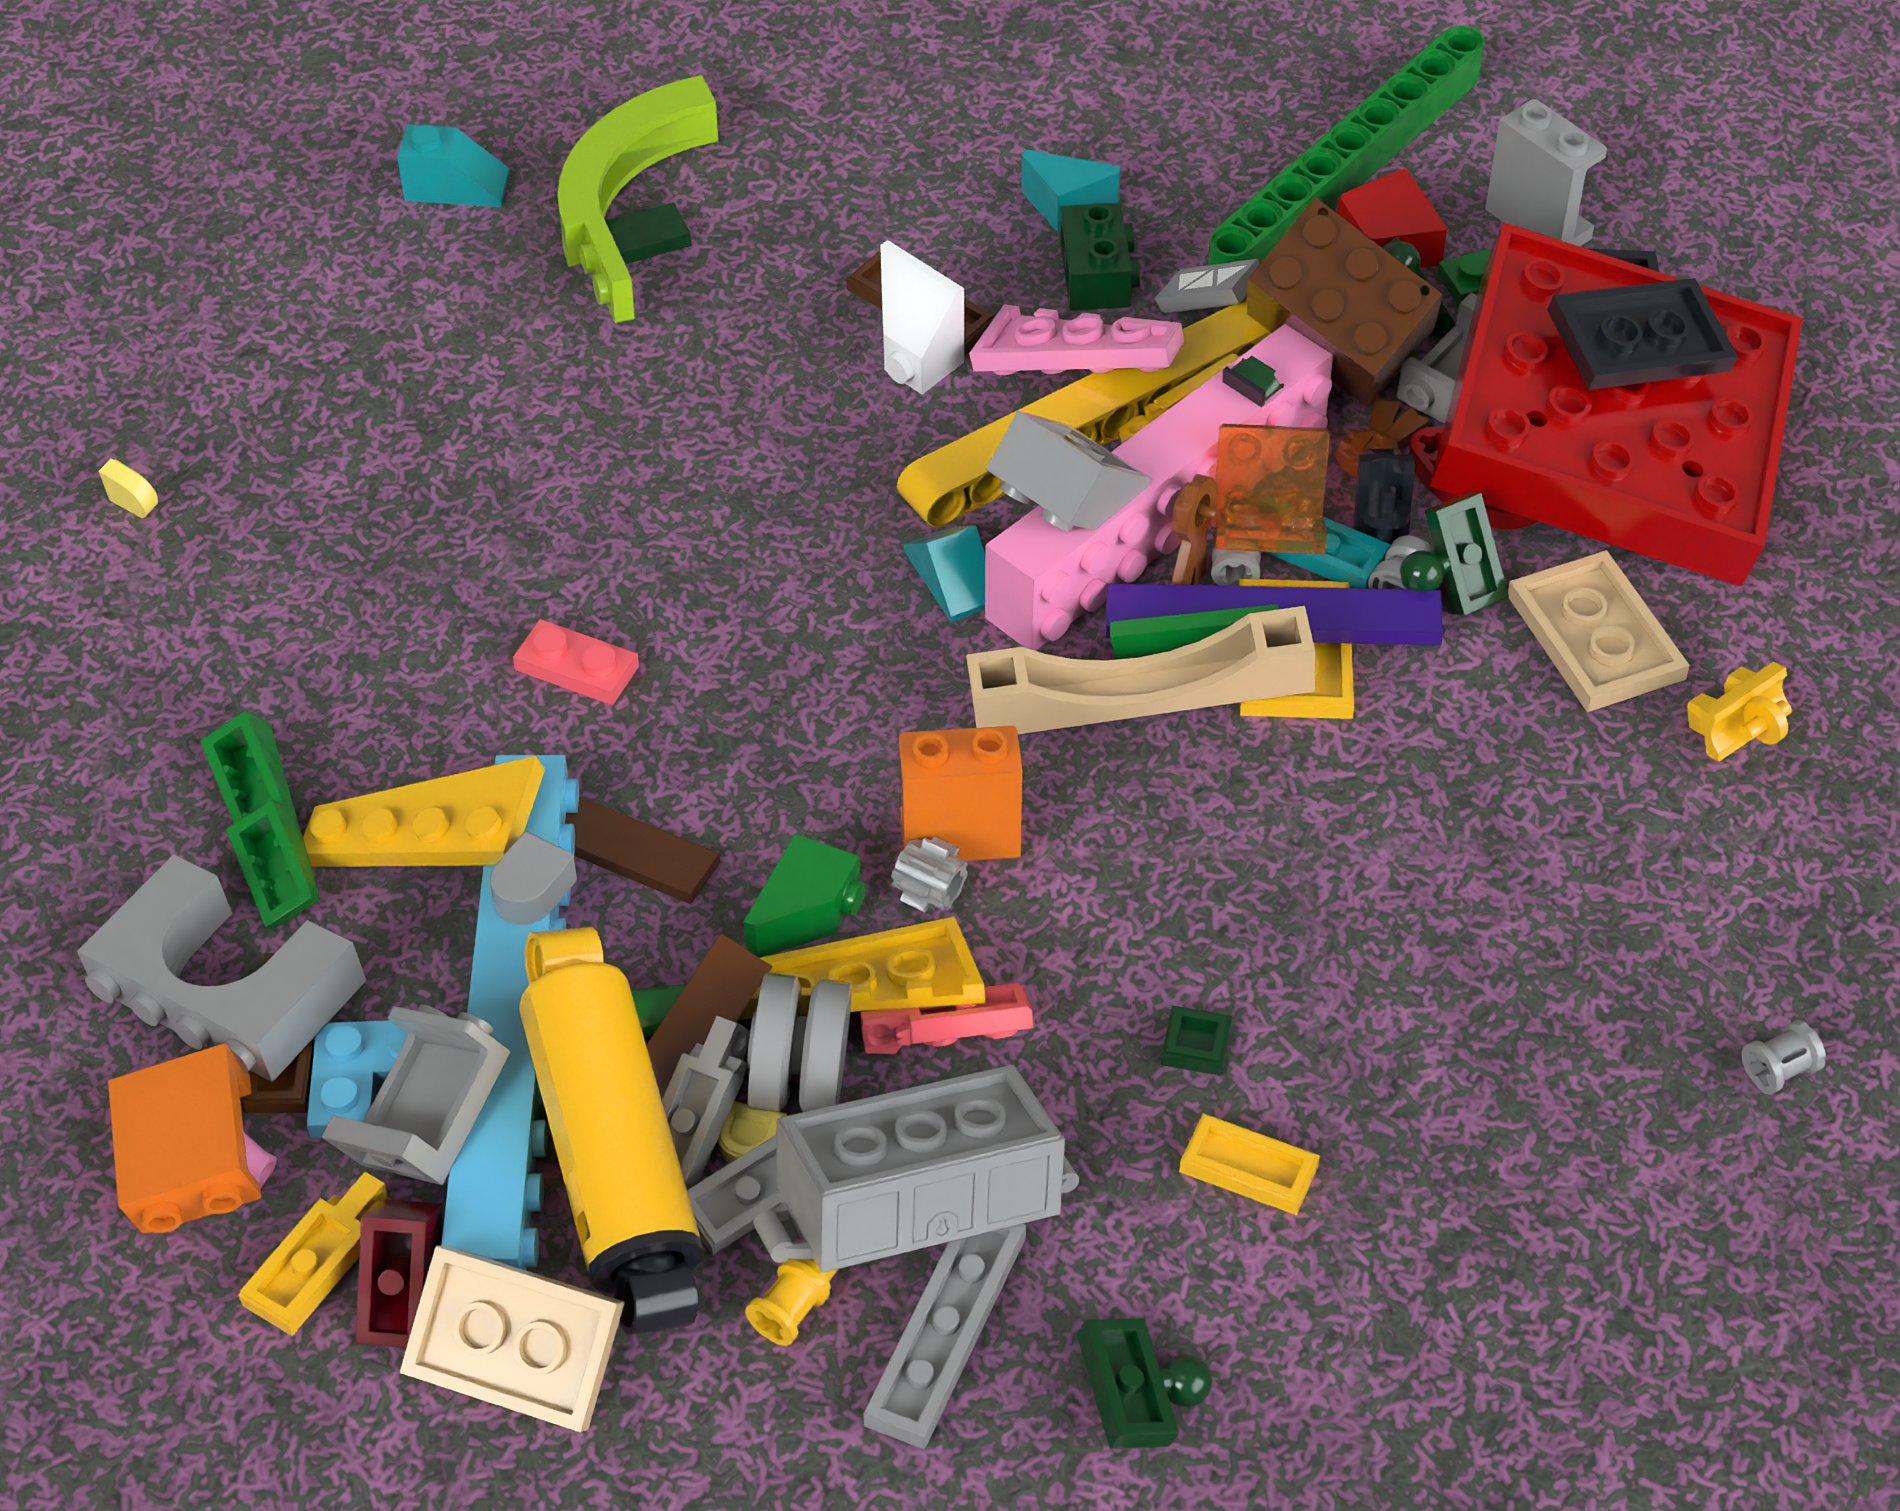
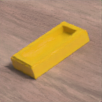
[1179,1113,1320,1215]

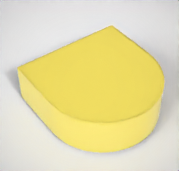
[99,459,158,518]
[717,1101,787,1164]

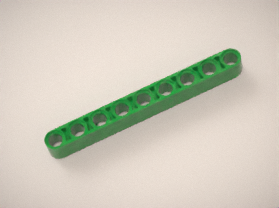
[1208,26,1485,265]

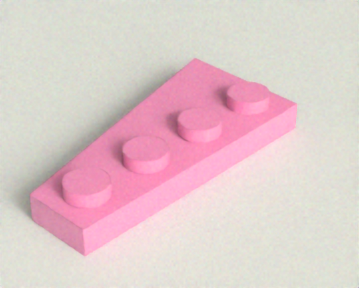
[969,305,1185,375]

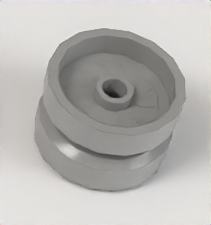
[747,972,852,1112]

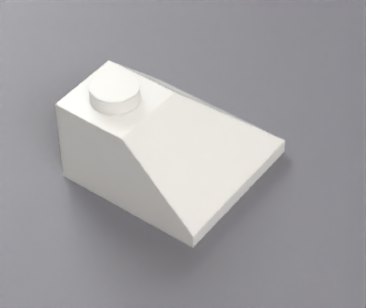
[881,240,964,394]

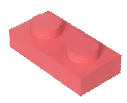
[513,619,639,705]

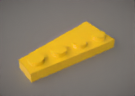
[303,756,545,867]
[739,916,986,1019]

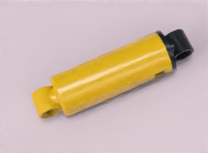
[519,927,704,1335]

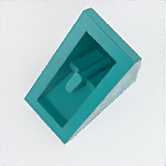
[1021,149,1121,232]
[903,525,985,622]

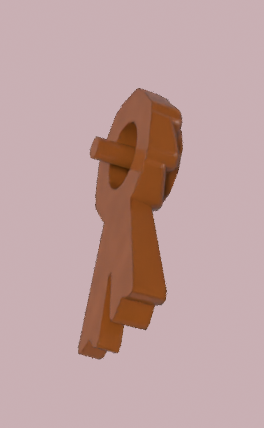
[1335,396,1430,477]
[1171,474,1219,585]

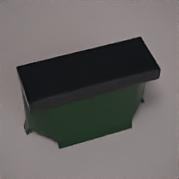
[1222,355,1284,407]

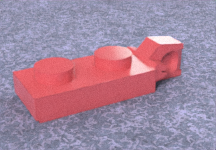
[860,983,1033,1054]

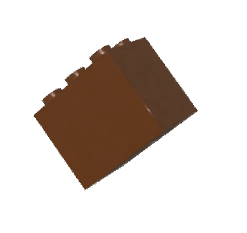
[1247,197,1442,408]

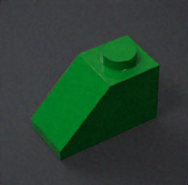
[744,834,866,958]

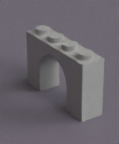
[77,854,367,1082]

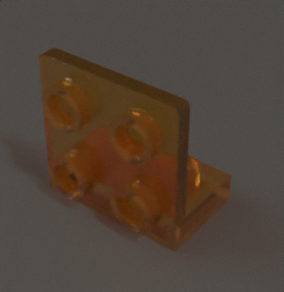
[1211,424,1330,554]

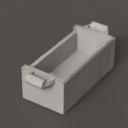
[753,1065,1079,1273]

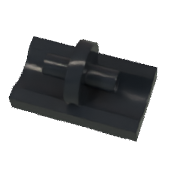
[1353,449,1415,545]

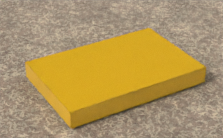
[1239,579,1354,719]

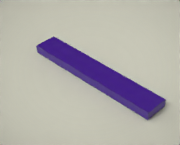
[1106,584,1443,645]

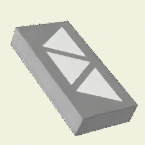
[1155,259,1260,313]

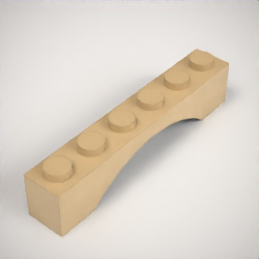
[966,606,1315,734]

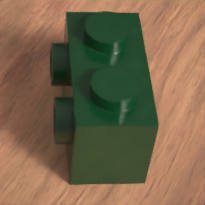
[1060,203,1140,311]

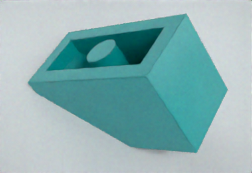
[397,124,510,207]

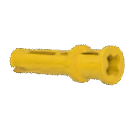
[745,1258,839,1346]

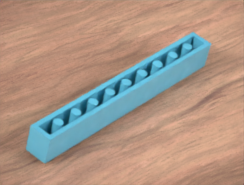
[441,755,579,1270]

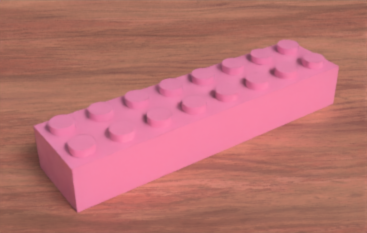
[985,324,1333,650]

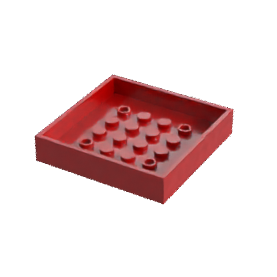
[1429,222,1803,586]

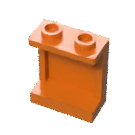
[899,726,1022,861]
[108,1043,261,1234]

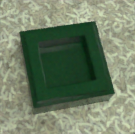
[1161,1005,1232,1076]

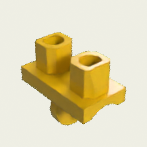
[1687,662,1792,762]

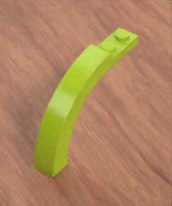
[558,75,718,323]

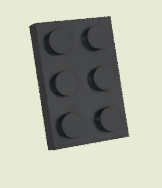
[1547,278,1738,390]

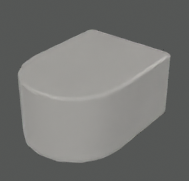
[490,832,577,925]

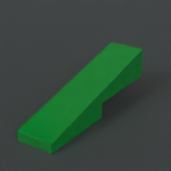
[200,711,320,929]

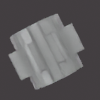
[891,836,968,913]

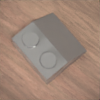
[986,411,1152,532]

